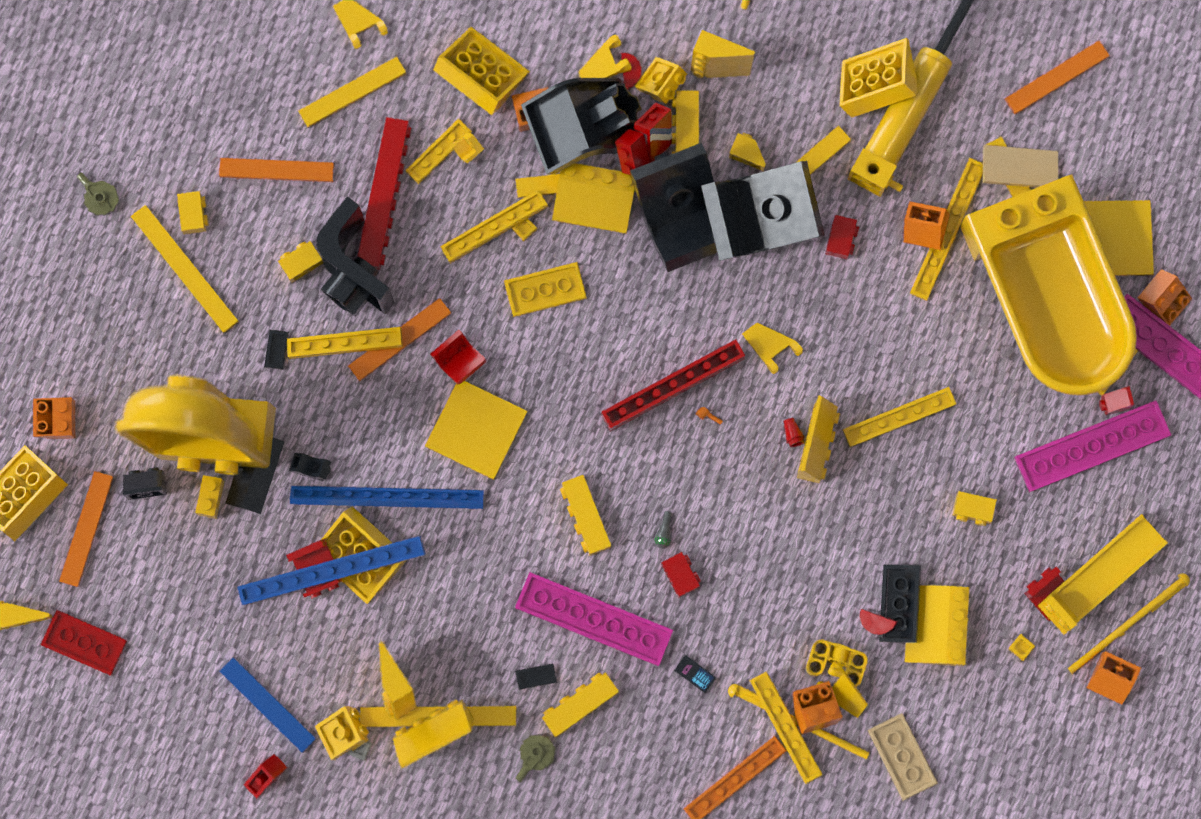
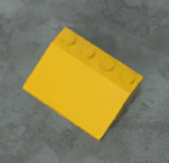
[433,27,530,115]
[691,30,755,78]
[839,38,917,118]
[552,163,635,234]
[797,395,840,483]
[0,445,68,541]
[322,506,407,604]
[905,585,969,667]
[379,641,416,720]
[393,699,474,768]

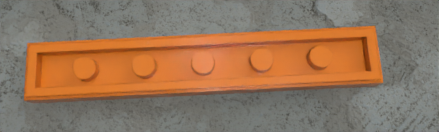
[1005,40,1110,115]
[219,158,334,182]
[348,298,451,382]
[59,471,114,587]
[683,736,787,819]

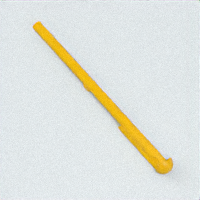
[1067,573,1190,674]
[728,684,869,759]

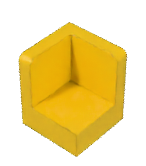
[452,133,484,163]

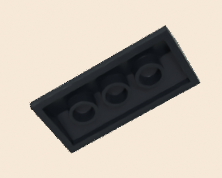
[225,438,285,514]
[879,565,921,644]

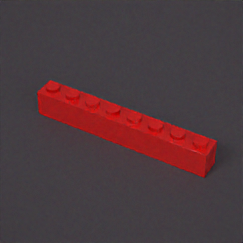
[357,117,412,270]
[601,339,745,432]

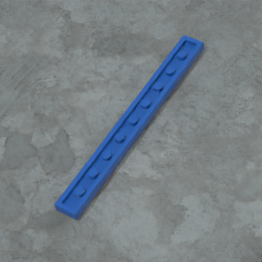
[290,486,484,509]
[237,536,426,605]

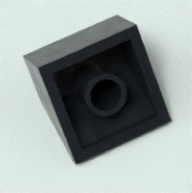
[123,467,167,500]

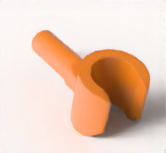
[696,407,723,425]

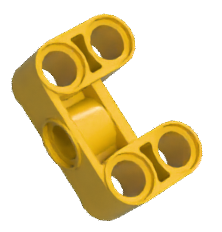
[806,639,868,687]

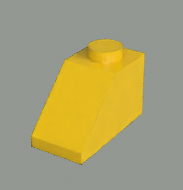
[729,133,766,171]

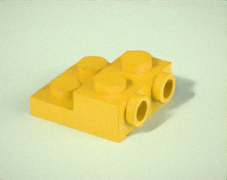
[635,57,687,104]
[315,706,369,760]

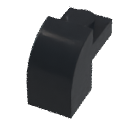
[289,453,332,481]

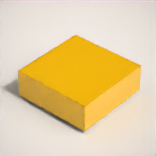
[511,219,538,242]
[1008,634,1035,661]

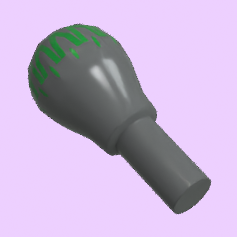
[654,511,672,548]

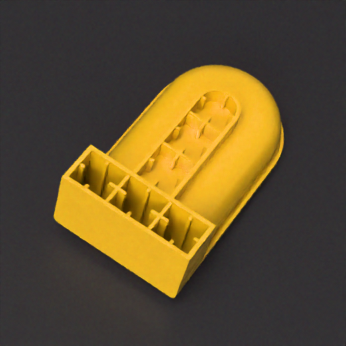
[960,174,1137,396]
[116,376,276,475]

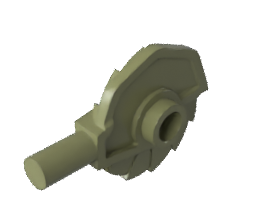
[77,172,119,216]
[515,734,555,782]

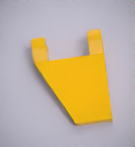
[332,0,388,49]
[578,35,632,78]
[742,323,803,374]
[816,662,868,718]

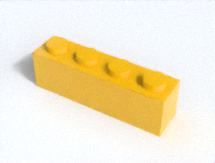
[672,90,699,154]
[560,475,611,556]
[542,672,619,738]

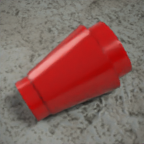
[783,418,805,448]

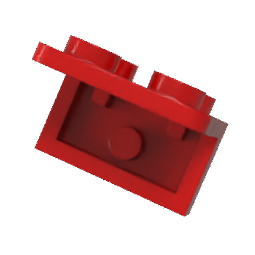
[430,330,486,385]
[1024,566,1064,621]

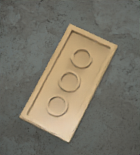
[983,145,1058,188]
[867,713,938,801]

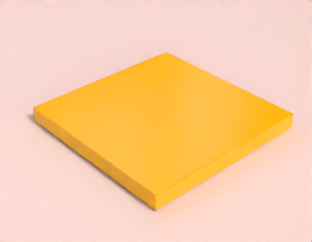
[1084,200,1154,276]
[425,381,528,480]

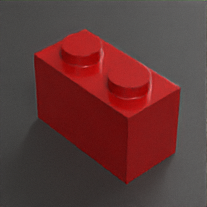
[615,129,650,175]
[825,215,859,260]
[661,552,701,598]

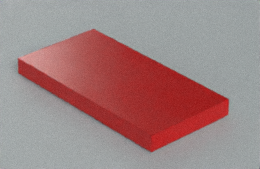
[40,610,128,676]

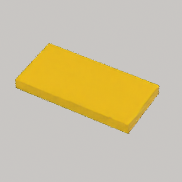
[504,262,587,317]

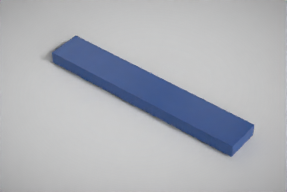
[219,658,316,753]

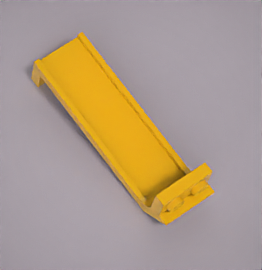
[1038,514,1168,635]

